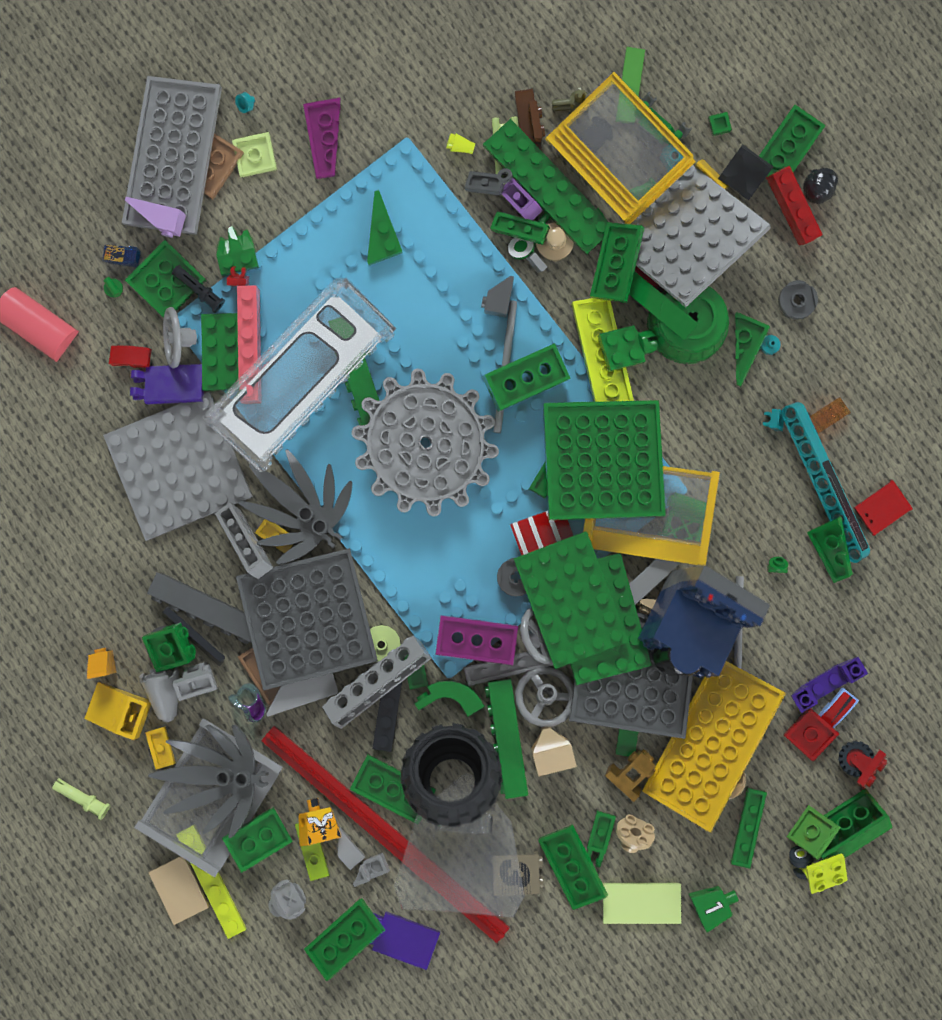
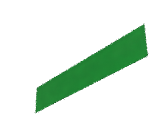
[629,271,698,341]

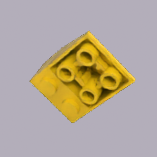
[84,682,151,740]

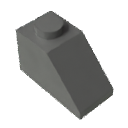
[481,276,514,318]

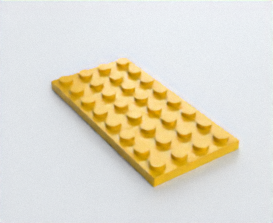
[642,661,786,832]

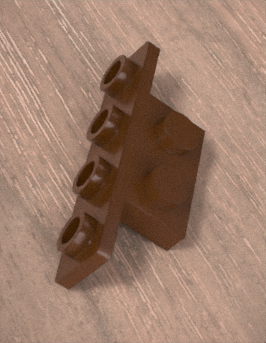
[515,89,545,151]

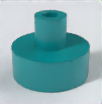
[235,92,255,113]
[761,335,781,355]

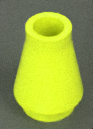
[446,133,475,154]

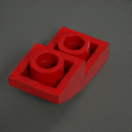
[108,345,152,368]

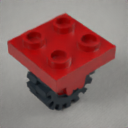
[838,741,887,789]

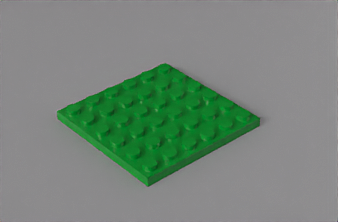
[543,400,666,520]

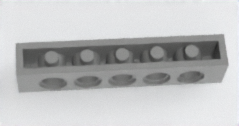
[322,635,432,729]

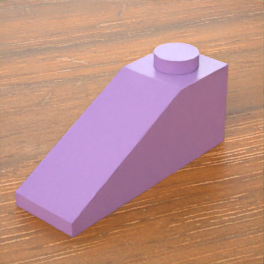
[125,197,186,238]

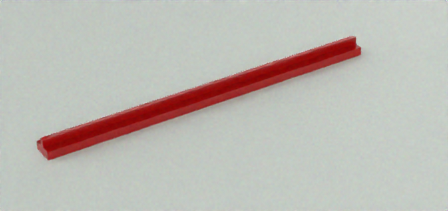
[261,725,509,943]

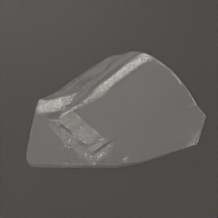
[394,774,525,918]

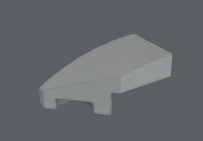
[336,827,365,870]
[353,852,390,887]

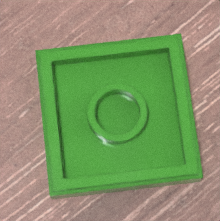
[787,805,841,860]

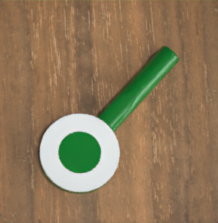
[508,212,550,260]

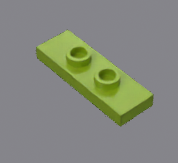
[295,823,330,881]

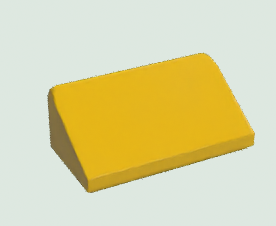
[695,159,729,190]

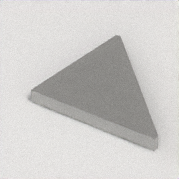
[266,673,339,717]

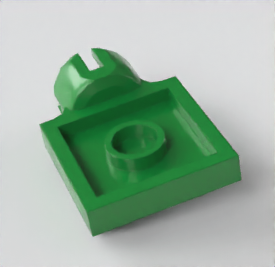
[597,325,658,372]

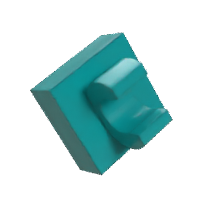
[763,409,784,432]

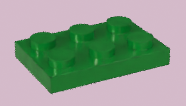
[222,807,293,873]

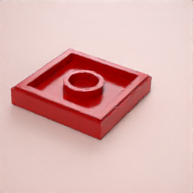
[783,708,839,762]

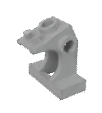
[173,662,217,701]

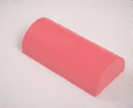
[0,287,79,362]

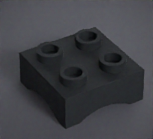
[718,145,773,201]

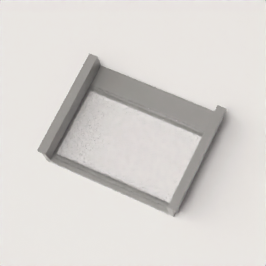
[134,718,282,877]

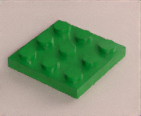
[125,240,207,318]

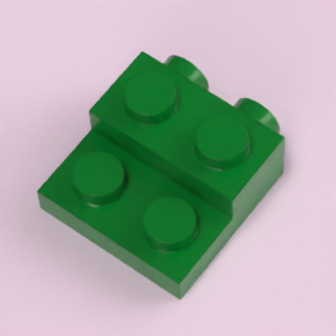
[141,623,196,673]

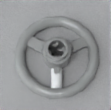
[163,307,197,368]
[520,607,553,665]
[515,667,574,727]

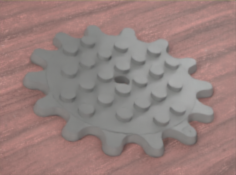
[352,368,499,517]

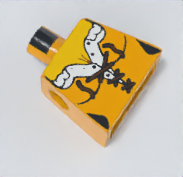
[298,798,341,846]

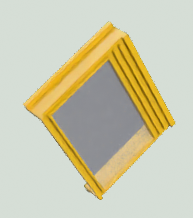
[545,72,696,224]
[583,466,720,566]

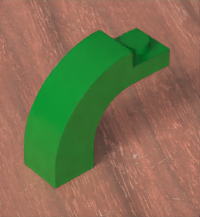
[415,680,485,716]

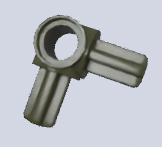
[552,87,589,116]

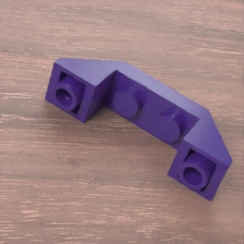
[791,657,868,713]

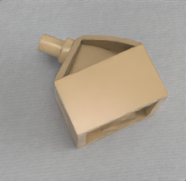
[531,719,577,777]

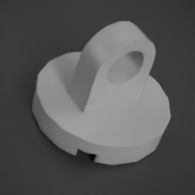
[268,880,306,920]

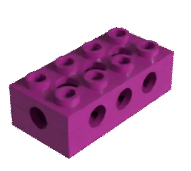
[435,615,518,665]

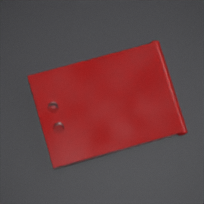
[853,480,913,536]

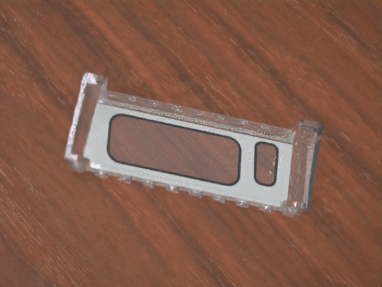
[202,278,397,472]

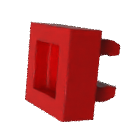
[227,266,250,286]

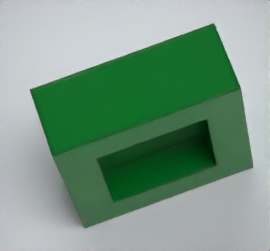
[708,112,732,136]

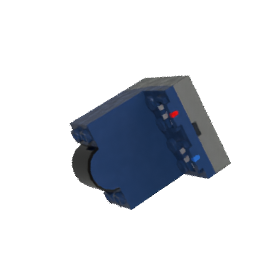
[638,565,770,678]

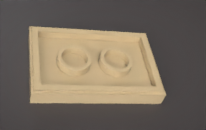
[148,856,210,925]

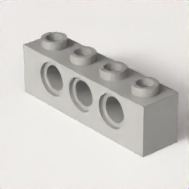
[215,502,273,579]

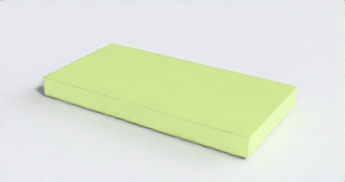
[603,883,681,924]

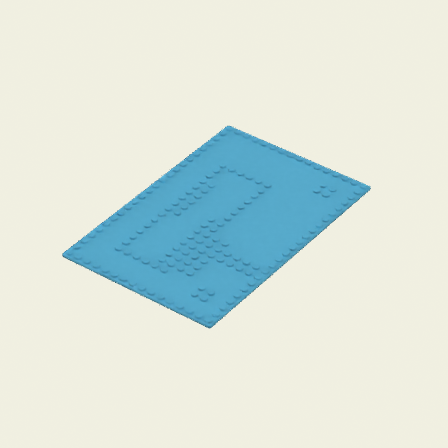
[177,138,687,678]

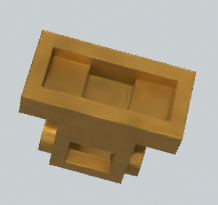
[605,748,656,802]

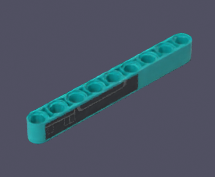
[782,402,870,563]

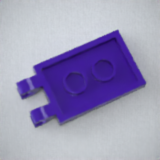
[130,364,203,404]
[371,912,440,970]

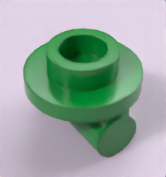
[103,277,123,298]
[767,556,788,573]

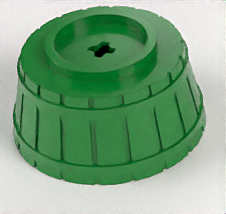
[647,286,729,364]

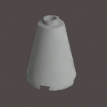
[139,667,179,722]

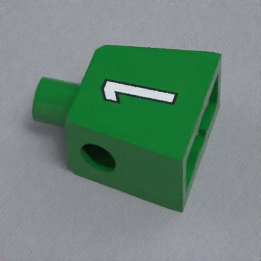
[689,886,739,932]

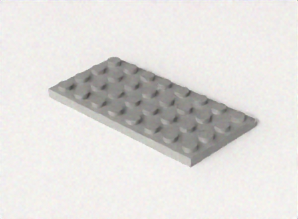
[122,76,222,235]

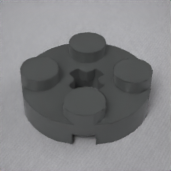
[778,280,818,319]
[497,558,526,596]

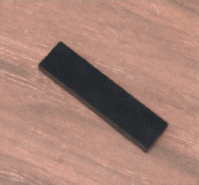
[162,607,225,666]

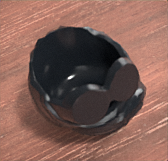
[803,168,838,204]

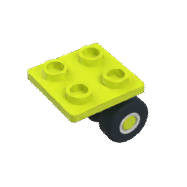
[789,845,848,894]

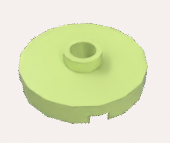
[370,625,401,663]

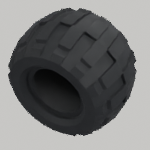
[400,723,502,828]

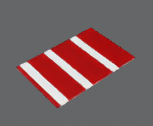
[510,511,574,556]

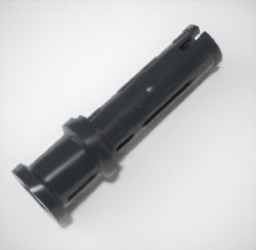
[172,265,225,313]

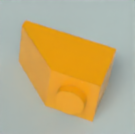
[87,648,117,679]

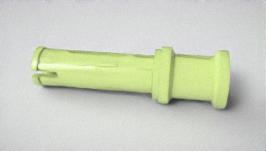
[52,778,110,820]

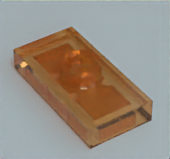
[810,397,851,434]

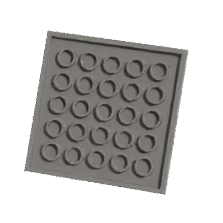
[622,165,771,307]
[103,392,253,541]

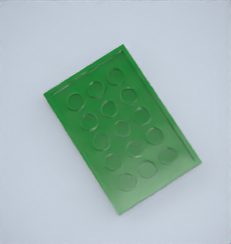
[514,531,629,669]
[570,553,652,685]

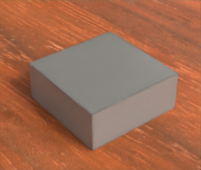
[526,252,547,273]

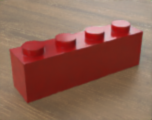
[766,166,823,246]

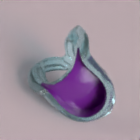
[228,683,266,722]

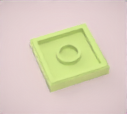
[232,132,277,178]

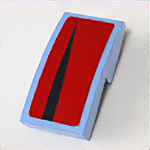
[819,688,859,728]

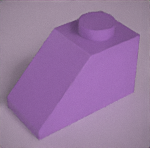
[502,178,543,220]

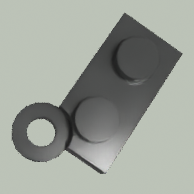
[464,168,513,196]

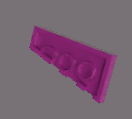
[303,97,341,179]

